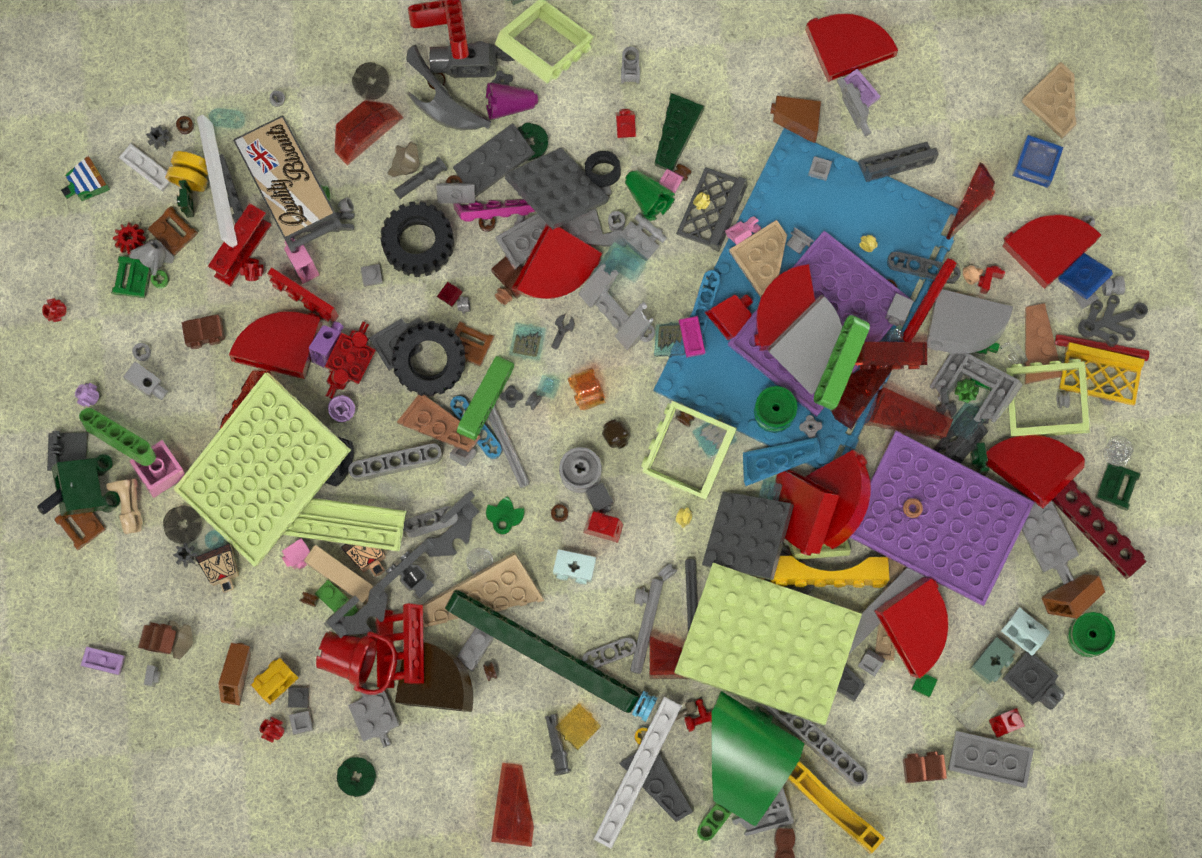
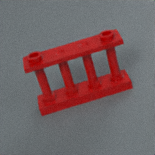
[208,203,272,287]
[376,603,424,689]

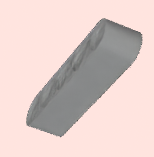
[348,444,442,481]

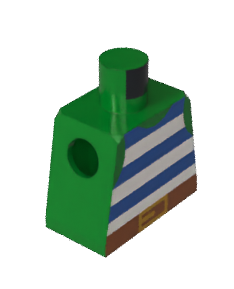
[61,156,110,201]

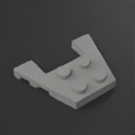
[562,186,626,248]

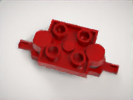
[324,321,376,399]

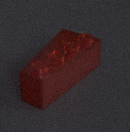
[854,342,927,370]
[864,387,953,440]

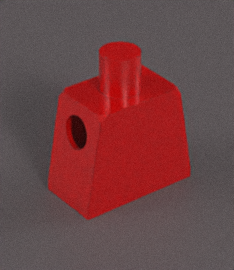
[705,294,753,340]
[583,511,624,543]

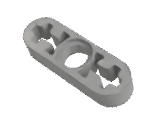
[403,506,458,538]
[582,638,636,668]

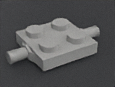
[837,77,872,136]
[348,683,400,748]

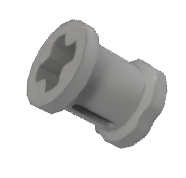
[608,211,625,232]

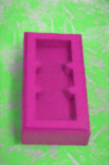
[679,316,705,358]

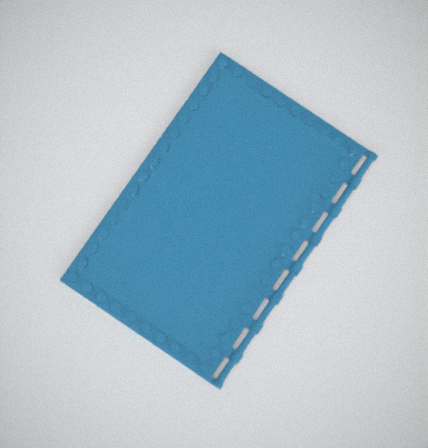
[653,128,967,469]

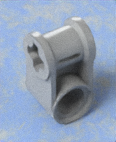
[621,47,640,84]

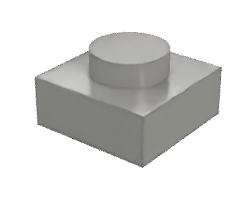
[808,156,832,181]
[361,264,383,287]
[1072,292,1099,309]
[449,447,477,467]
[858,649,885,676]
[144,665,160,687]
[289,711,313,735]

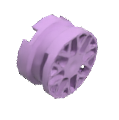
[328,395,355,422]

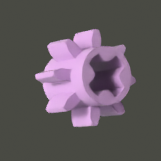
[75,383,99,407]

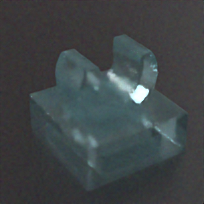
[536,375,560,399]

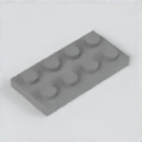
[948,731,1034,788]

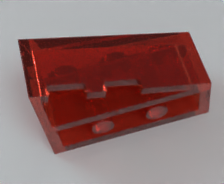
[649,636,689,679]

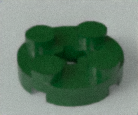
[517,122,548,161]
[336,757,377,797]

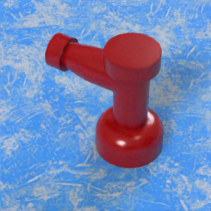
[684,699,712,732]

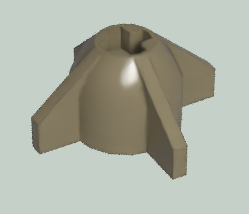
[387,141,419,177]
[168,620,193,660]

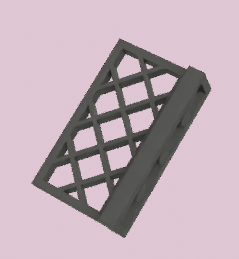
[676,167,748,252]

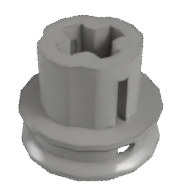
[786,227,814,254]

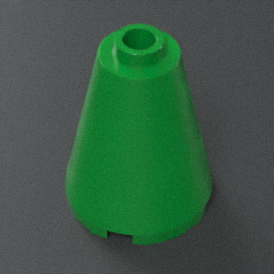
[625,170,675,221]

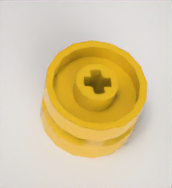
[165,151,208,192]

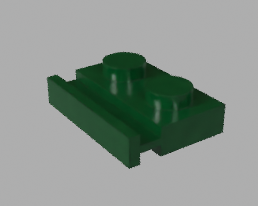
[177,180,194,218]
[970,442,989,476]

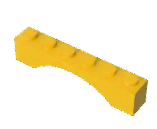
[770,556,889,588]
[787,762,885,854]

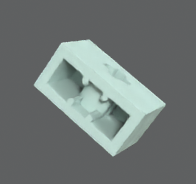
[553,549,596,585]
[1001,607,1050,655]

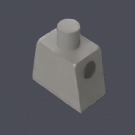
[123,362,168,400]

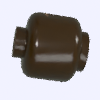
[602,419,631,449]

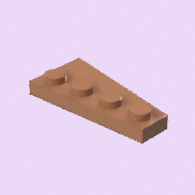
[1025,303,1062,384]
[397,394,481,452]

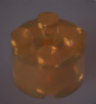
[567,367,606,411]

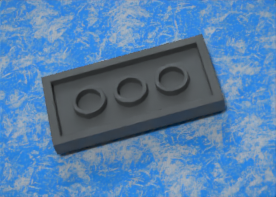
[453,123,535,197]

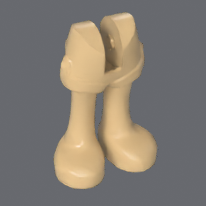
[106,479,142,534]

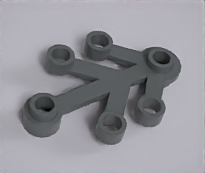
[1078,295,1148,347]

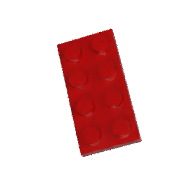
[267,267,339,322]

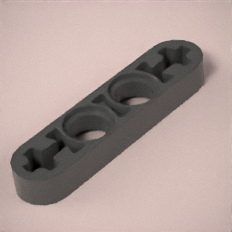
[887,252,961,284]

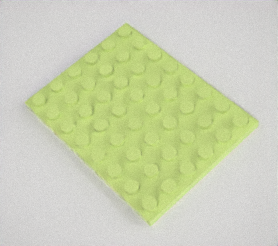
[174,373,351,567]
[675,563,862,726]

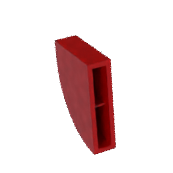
[805,14,898,82]
[1002,215,1102,289]
[511,223,602,299]
[754,264,815,351]
[229,311,322,380]
[986,435,1085,508]
[805,450,871,549]
[773,470,839,556]
[874,577,948,678]

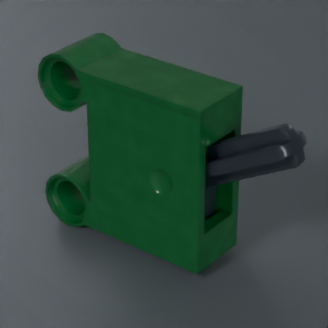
[37,454,121,516]

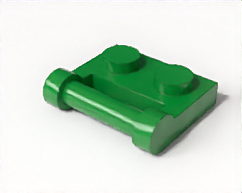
[111,256,151,299]

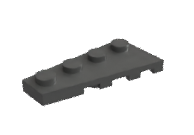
[619,753,693,822]

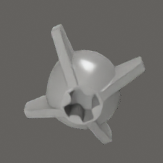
[130,240,174,276]

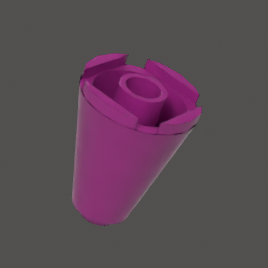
[486,82,538,120]

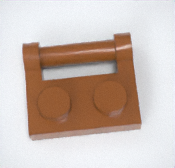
[148,206,198,256]
[455,321,495,367]
[54,512,106,550]

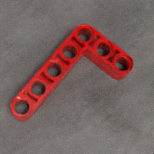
[408,0,469,59]

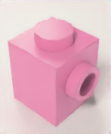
[282,538,310,569]

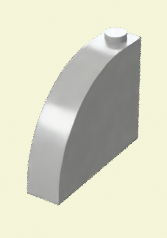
[925,289,1013,354]
[767,294,842,395]

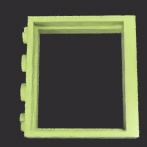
[495,0,594,84]
[1006,359,1091,437]
[641,401,737,500]

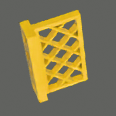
[1059,343,1145,406]

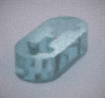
[209,108,245,129]

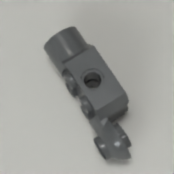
[429,39,517,78]

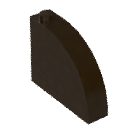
[395,639,474,713]

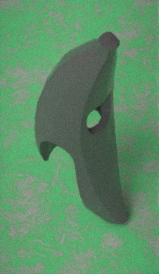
[406,45,491,131]

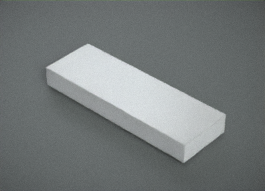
[119,144,171,192]

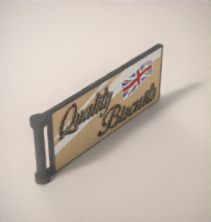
[233,115,342,253]

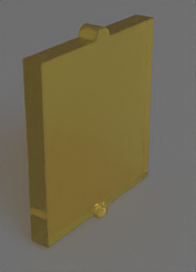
[555,703,601,751]

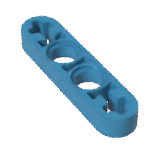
[691,270,720,338]
[450,396,502,459]

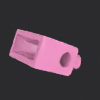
[284,237,319,284]

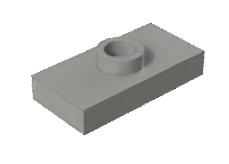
[437,183,476,203]

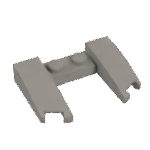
[579,264,653,350]
[930,353,1022,422]
[732,787,794,836]

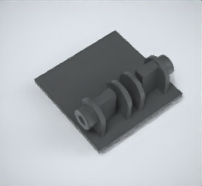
[47,431,87,471]

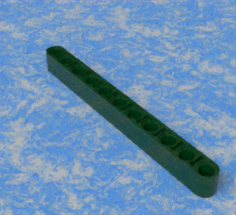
[445,590,640,713]

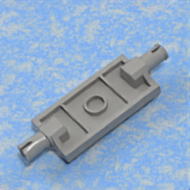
[1015,488,1079,585]

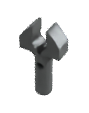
[551,314,574,350]
[935,388,957,420]

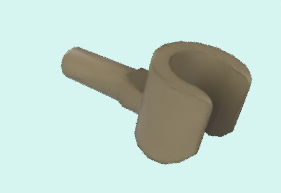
[675,701,697,721]

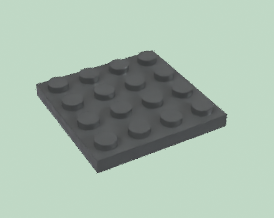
[505,148,609,230]
[702,491,794,580]

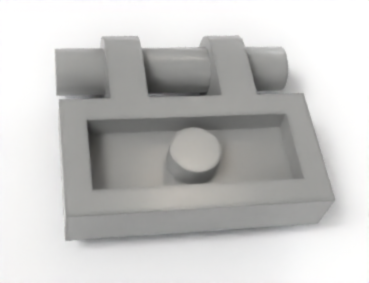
[618,213,667,261]

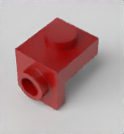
[615,109,636,138]
[977,266,1005,294]
[989,708,1025,738]

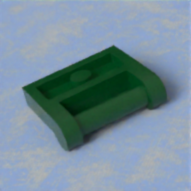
[1095,462,1141,511]

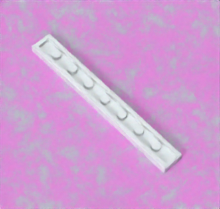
[197,115,237,247]
[593,697,682,848]

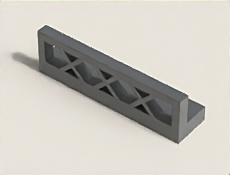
[858,142,939,182]
[932,413,988,463]

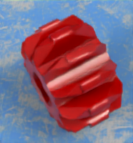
[113,222,146,255]

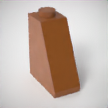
[770,96,821,143]
[1042,574,1105,619]
[218,643,251,706]

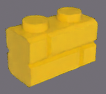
[251,657,299,705]

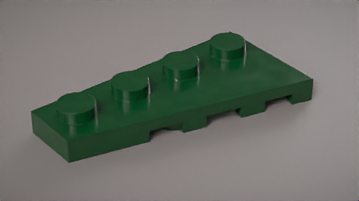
[655,93,705,172]

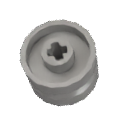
[559,447,602,493]

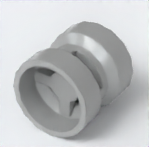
[1102,276,1125,296]

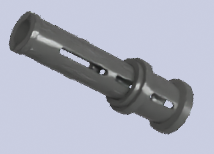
[393,156,448,199]
[545,714,571,776]

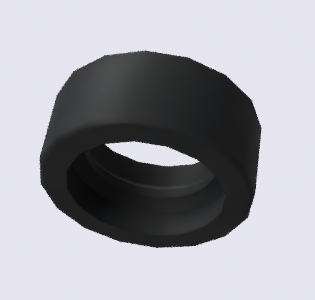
[585,151,621,187]

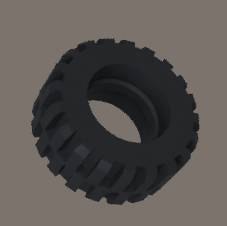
[380,201,454,277]
[392,321,466,396]

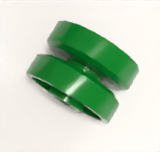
[753,386,798,433]
[1067,612,1115,658]

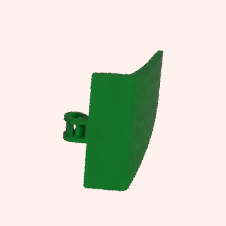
[711,691,804,826]

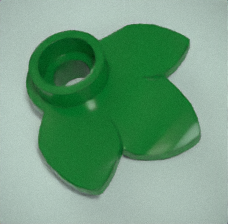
[486,497,525,535]

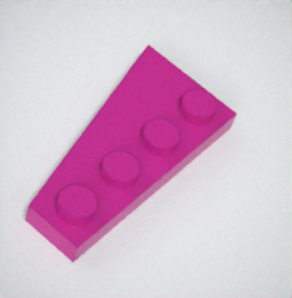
[453,199,535,222]

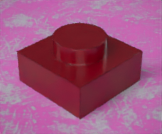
[436,281,463,307]

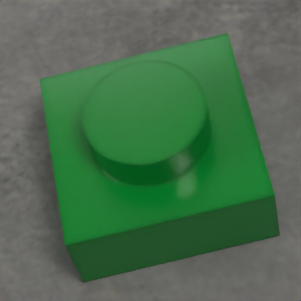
[911,674,938,698]

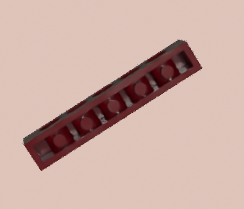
[1051,480,1147,580]

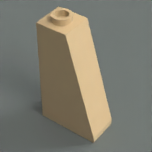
[304,545,374,605]

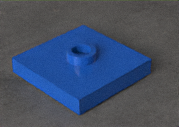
[1058,253,1113,300]

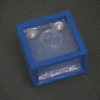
[1012,135,1064,188]

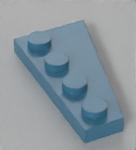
[743,438,820,486]

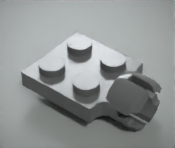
[369,318,422,371]
[1002,652,1065,710]

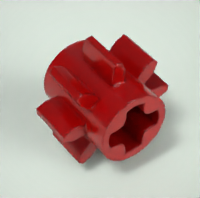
[240,258,264,281]
[42,298,66,322]
[259,717,284,743]

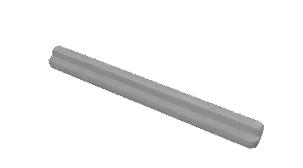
[488,406,529,488]
[630,579,663,674]

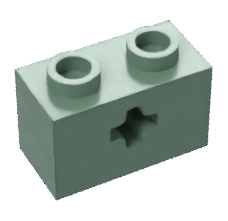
[970,637,1015,684]

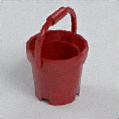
[316,631,398,695]

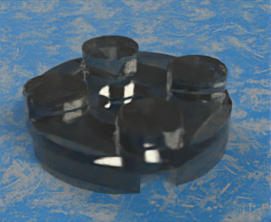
[352,62,390,100]
[163,505,203,544]

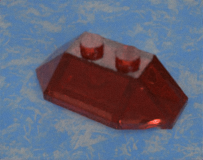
[335,100,403,166]

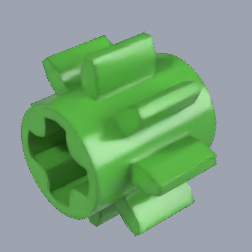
[954,379,979,403]

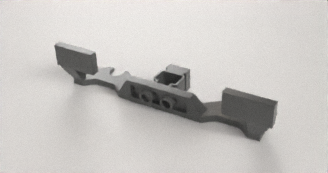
[324,491,479,638]

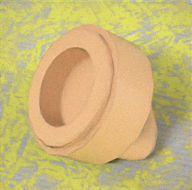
[963,265,983,285]

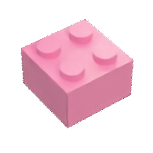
[129,440,185,498]

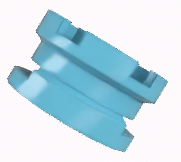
[632,691,658,722]

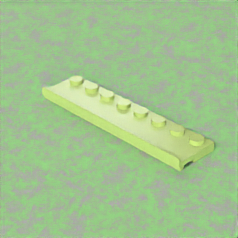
[283,498,407,552]

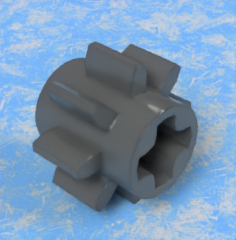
[146,125,171,150]
[173,543,199,568]

